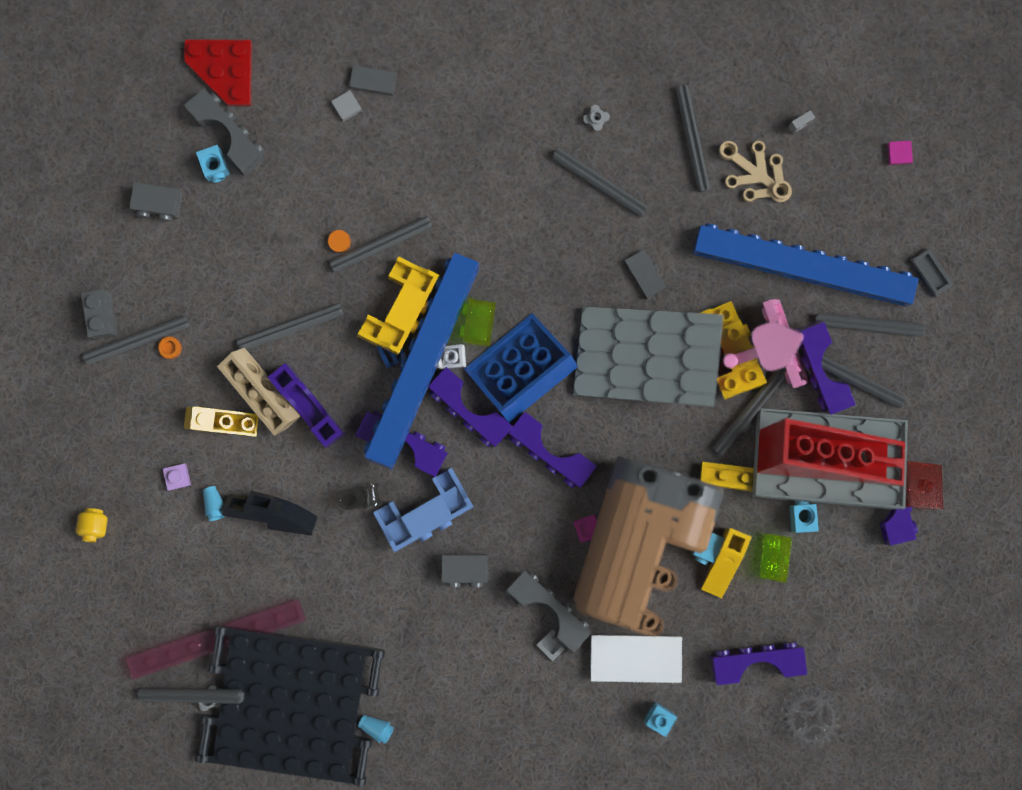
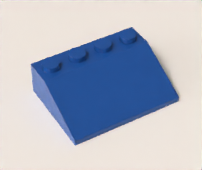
[464,313,578,423]

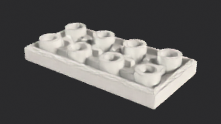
[591,635,682,683]

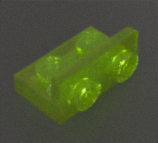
[460,297,496,347]
[759,534,792,583]

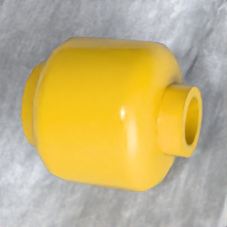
[76,508,108,543]

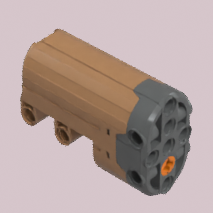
[574,456,724,636]

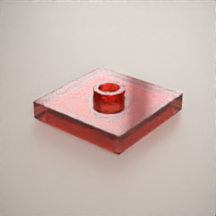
[905,461,944,510]

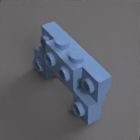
[373,468,474,552]

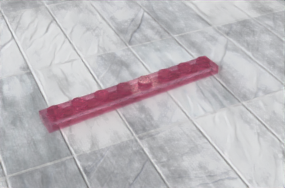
[126,599,306,680]

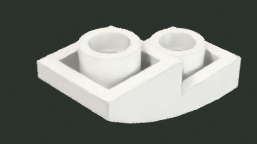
[436,344,466,370]

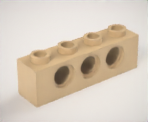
[217,347,301,436]

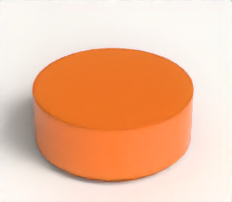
[328,230,351,253]
[158,337,182,359]

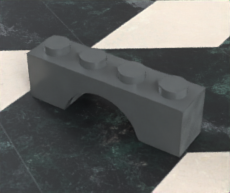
[184,88,265,176]
[503,570,592,654]

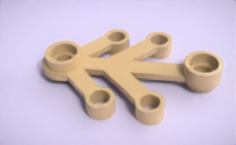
[719,141,792,203]

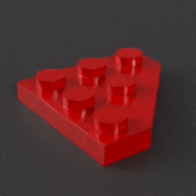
[184,40,252,107]

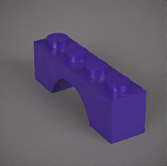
[794,320,856,415]
[268,363,345,448]
[428,367,513,447]
[355,410,448,477]
[508,412,597,489]
[880,486,918,546]
[710,642,807,685]

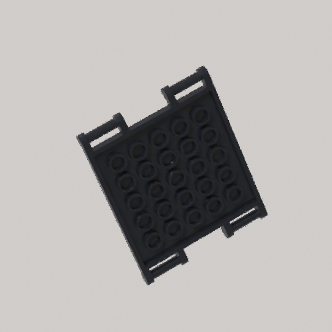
[195,625,385,786]

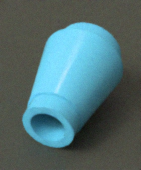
[202,486,226,521]
[358,715,394,744]

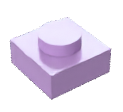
[163,463,191,491]

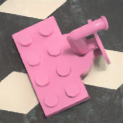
[723,299,809,388]

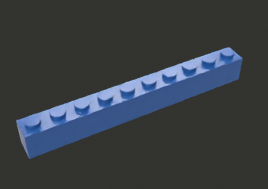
[692,223,919,307]
[363,253,479,470]

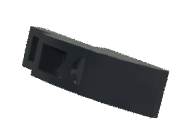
[222,491,317,536]

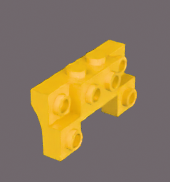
[357,256,439,355]
[700,301,767,400]

